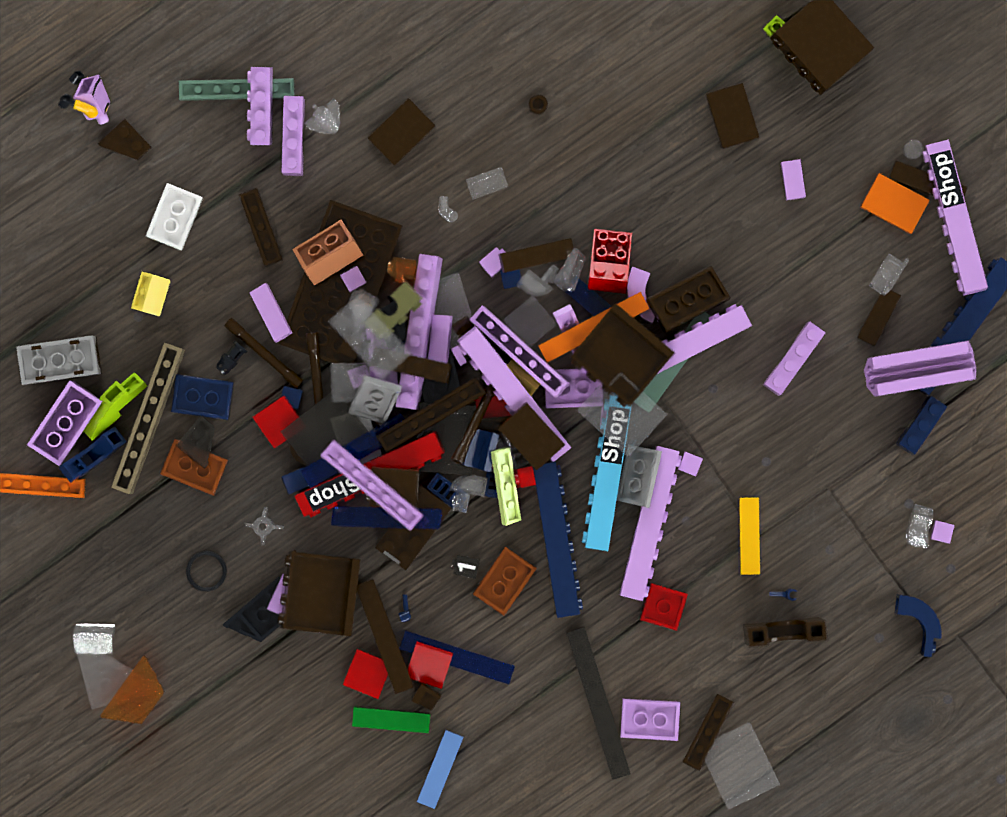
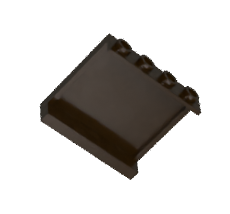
[770,0,874,95]
[570,303,675,407]
[278,551,360,636]

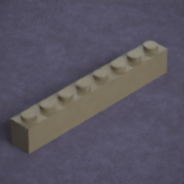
[111,343,185,494]

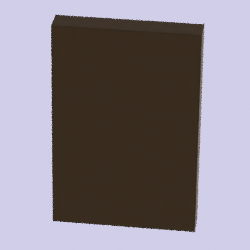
[706,83,759,149]
[368,98,435,166]
[498,402,565,471]

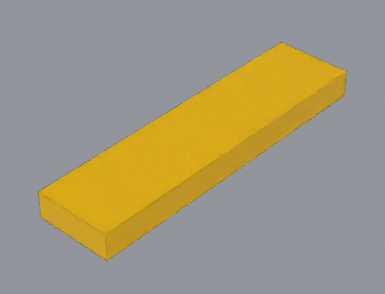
[739,498,760,575]

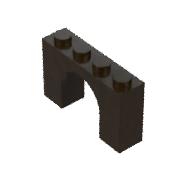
[743,617,827,647]

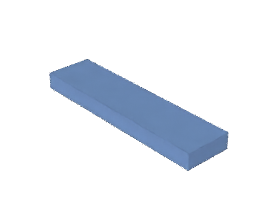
[417,730,463,809]

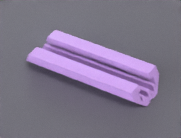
[864,341,976,397]

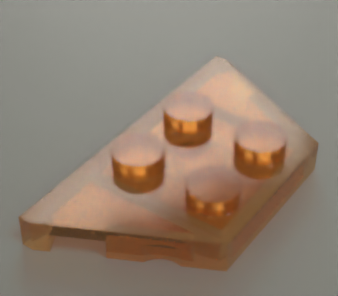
[100,655,165,724]

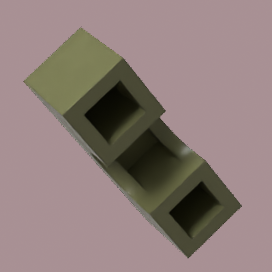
[363,282,423,339]

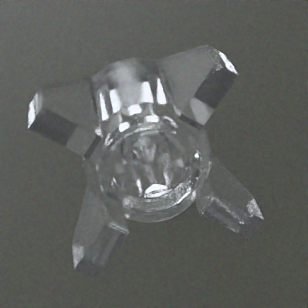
[305,98,340,134]
[245,507,284,545]

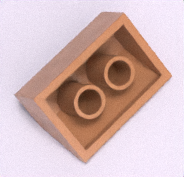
[292,219,363,285]

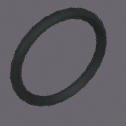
[186,551,227,592]

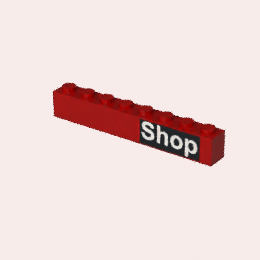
[295,431,445,518]

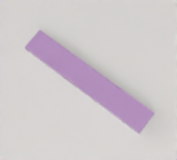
[321,440,423,530]

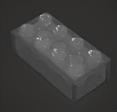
[329,295,411,380]

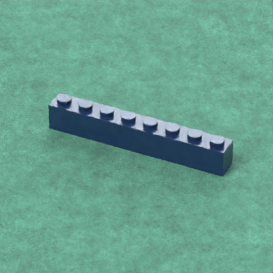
[918,257,1007,396]
[533,462,583,618]

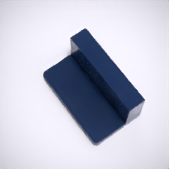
[463,429,499,472]

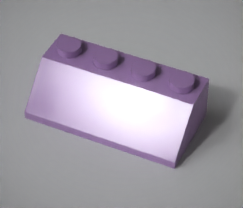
[27,381,102,466]

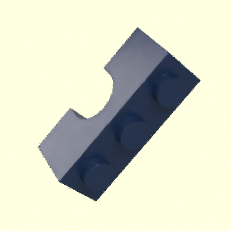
[896,396,947,455]

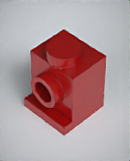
[513,466,536,488]

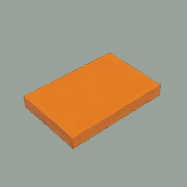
[860,173,930,234]

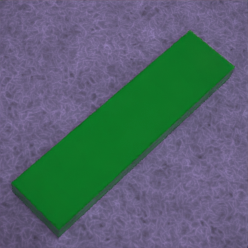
[352,707,430,733]

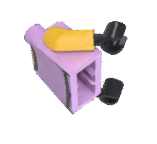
[58,71,110,125]

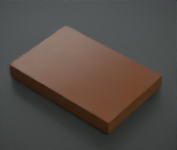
[160,439,228,496]
[473,547,537,615]

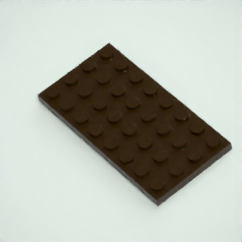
[279,200,403,370]

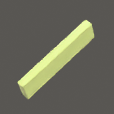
[491,446,521,526]

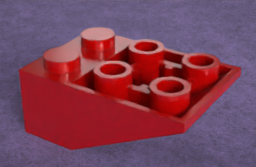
[588,229,632,294]

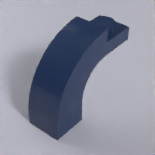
[58,427,126,483]
[895,594,942,657]

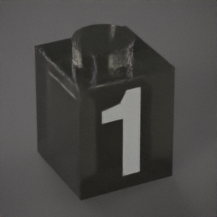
[451,554,480,579]

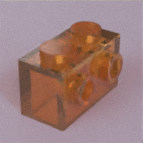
[388,257,418,284]

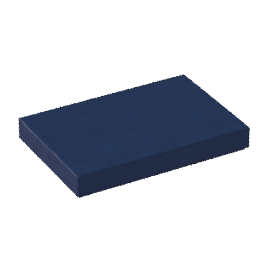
[171,374,234,420]

